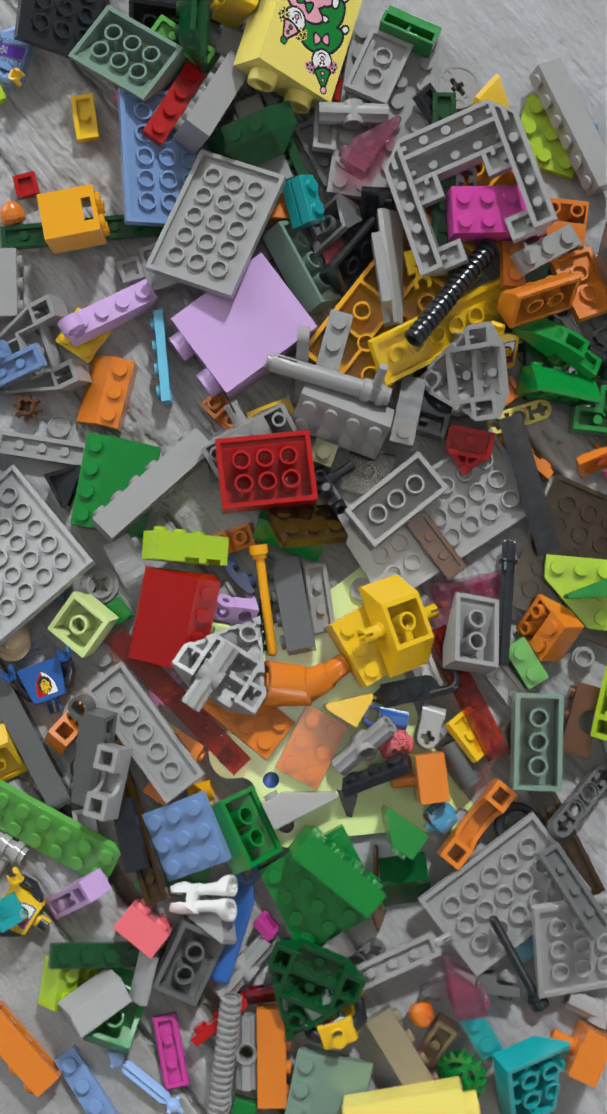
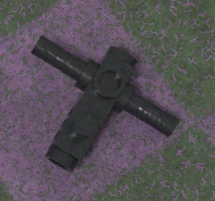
[314,460,356,515]

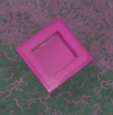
[252,909,281,942]

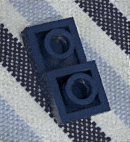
[223,555,257,595]

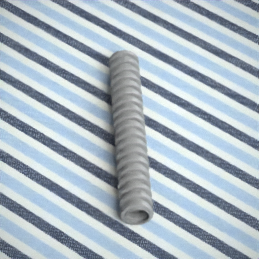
[207,992,242,1114]

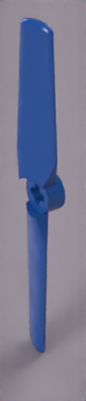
[210,772,279,984]

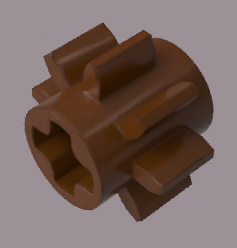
[12,393,43,423]

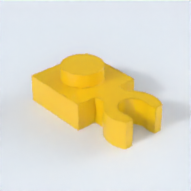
[403,250,432,291]

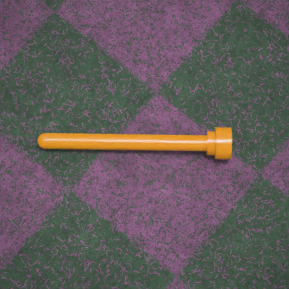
[249,544,277,656]

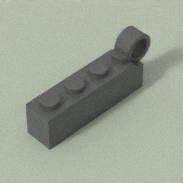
[254,552,317,656]
[68,694,118,806]

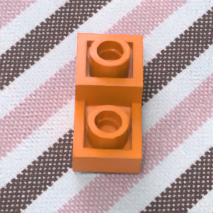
[200,393,235,431]
[211,523,259,555]

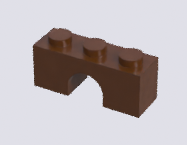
[563,681,601,758]

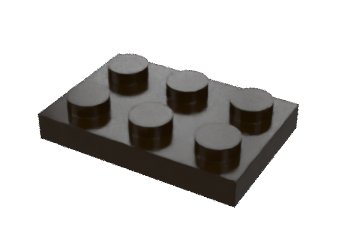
[265,505,348,548]

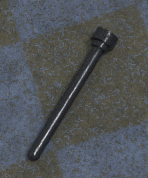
[489,915,549,1012]

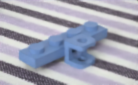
[0,340,48,388]

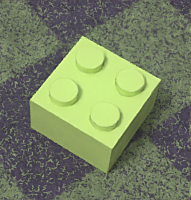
[47,589,119,658]

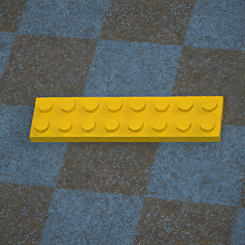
[367,277,507,385]

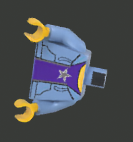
[0,26,34,87]

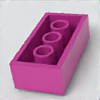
[445,185,547,242]

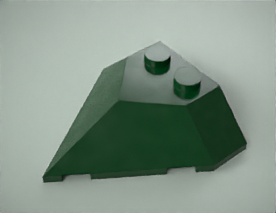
[267,938,367,1042]

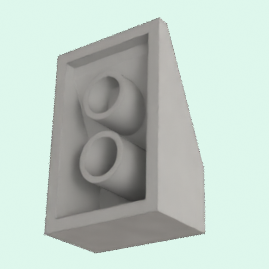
[443,592,499,675]

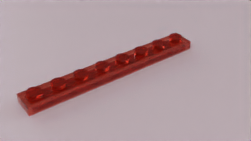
[104,625,251,776]

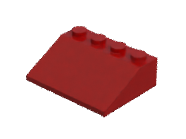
[215,430,318,515]
[128,566,221,669]

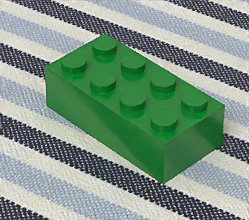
[289,825,386,919]

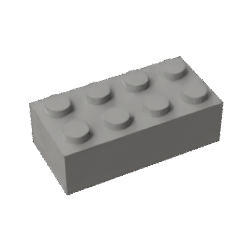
[172,50,248,154]
[292,382,395,460]
[344,451,449,549]

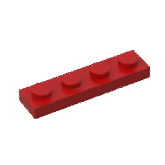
[141,61,207,147]

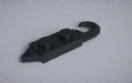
[372,667,461,708]

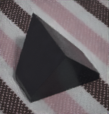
[43,464,81,512]

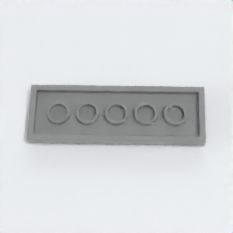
[85,661,206,804]

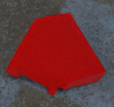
[445,424,496,475]

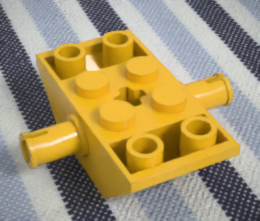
[357,574,439,678]

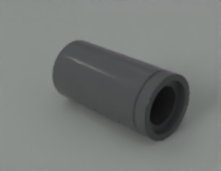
[438,739,481,790]

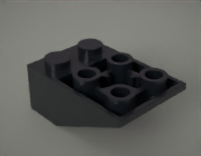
[413,366,453,442]

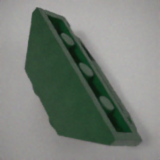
[175,0,211,72]
[206,101,298,166]

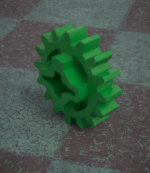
[435,1048,488,1099]

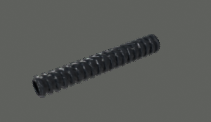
[404,239,499,347]

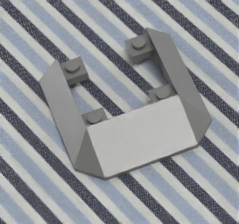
[384,99,558,277]

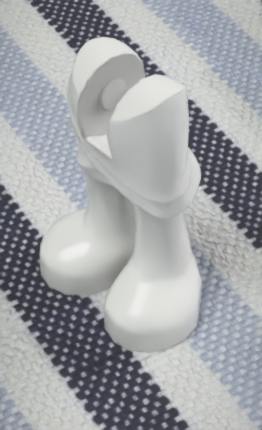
[169,874,238,922]

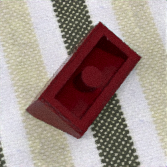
[245,983,276,1005]

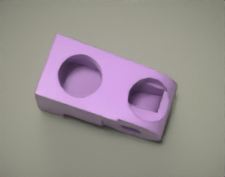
[214,594,259,625]

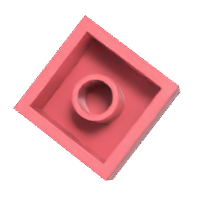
[113,897,174,959]

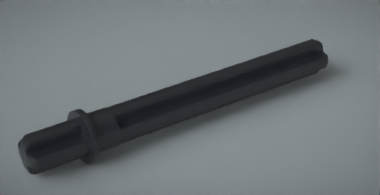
[499,540,518,666]

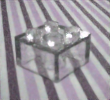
[103,533,155,591]

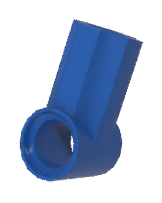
[362,705,409,731]

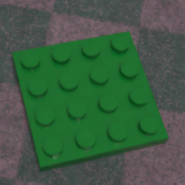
[258,824,385,945]

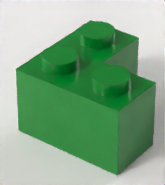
[568,385,607,438]

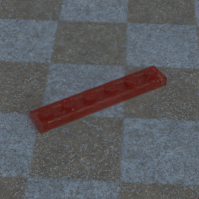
[431,624,510,762]

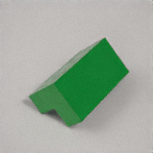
[379,5,442,59]

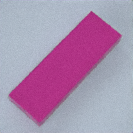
[152,1011,190,1090]

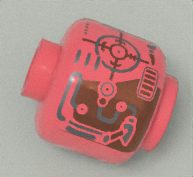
[377,729,413,759]

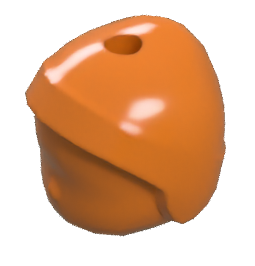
[0,201,26,226]
[408,999,435,1028]

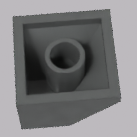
[309,193,362,256]

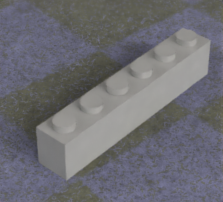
[529,58,607,197]
[92,428,209,544]

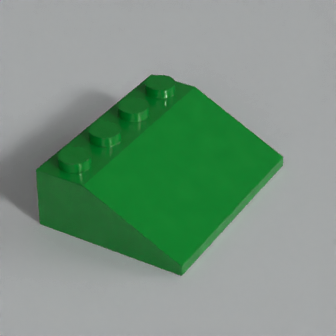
[70,432,161,538]

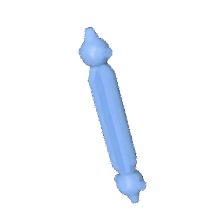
[107,1051,184,1114]

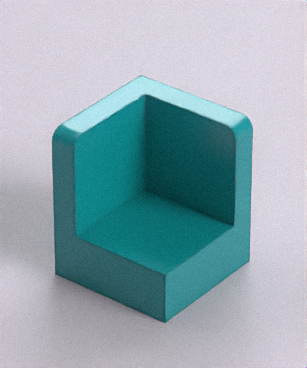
[0,892,28,933]

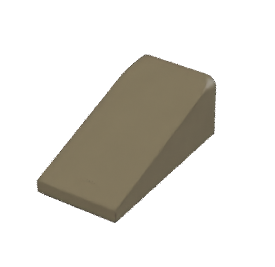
[417,1012,459,1068]

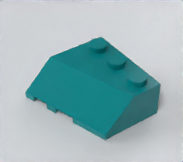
[492,1036,571,1114]

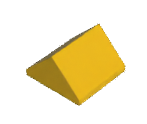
[323,693,374,727]

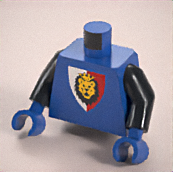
[0,645,76,714]

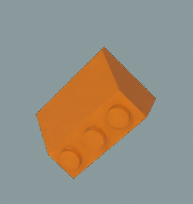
[497,273,582,328]
[76,356,138,433]

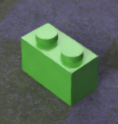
[509,637,549,690]

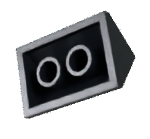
[129,0,180,29]
[319,217,379,297]

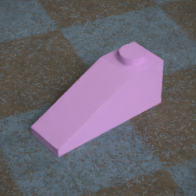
[44,868,112,920]

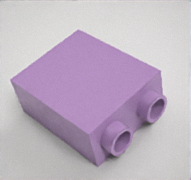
[168,253,317,402]

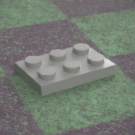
[344,27,413,104]

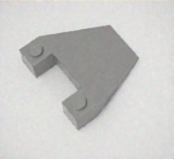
[0,294,92,395]

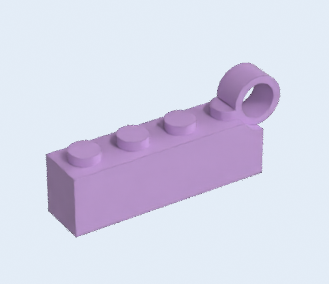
[57,279,158,347]

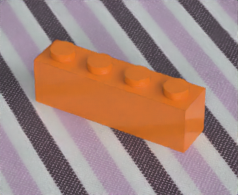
[0,1000,62,1098]
[256,1004,291,1109]

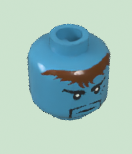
[423,802,458,835]

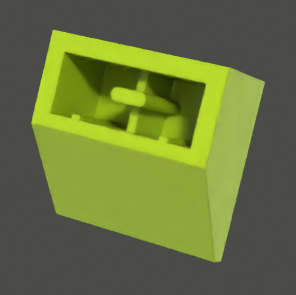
[38,955,100,1012]

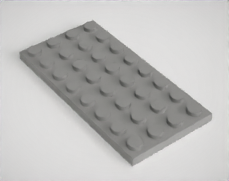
[326,22,442,205]
[342,428,526,588]

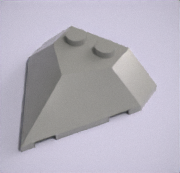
[417,322,509,421]
[171,616,266,716]

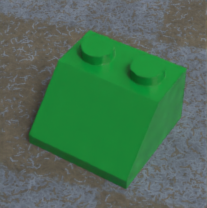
[381,804,429,860]

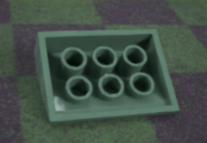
[68,5,186,102]
[285,1043,374,1114]

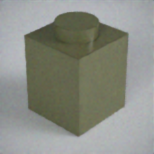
[312,438,339,471]

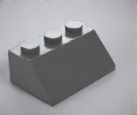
[152,914,225,1007]

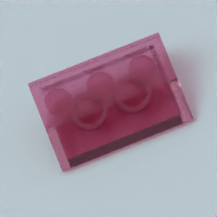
[442,954,490,1022]

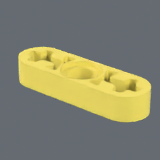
[486,399,552,436]

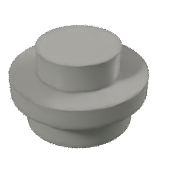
[571,646,595,670]

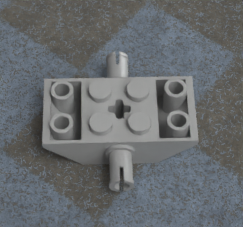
[201,400,298,479]

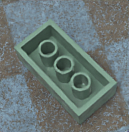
[509,692,564,792]

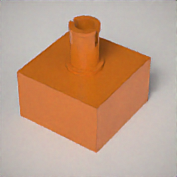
[391,750,450,805]
[549,1018,607,1088]

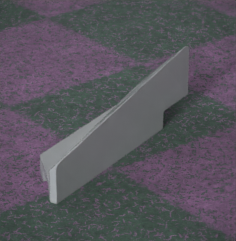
[371,208,403,327]

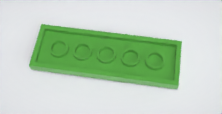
[0,779,121,880]

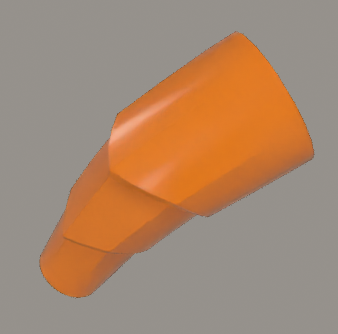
[261,654,352,707]

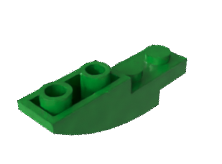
[512,318,602,380]

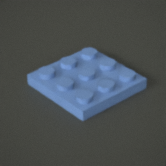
[142,790,232,882]

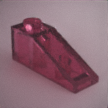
[338,115,402,181]
[430,570,501,609]

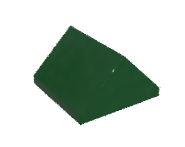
[378,852,430,906]

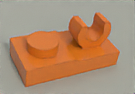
[576,438,607,478]

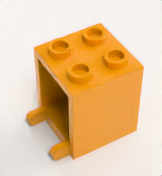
[37,184,110,254]

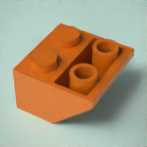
[535,197,589,253]
[515,594,584,662]

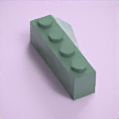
[262,220,343,315]

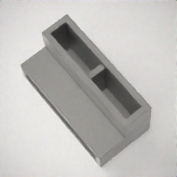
[57,968,132,1038]

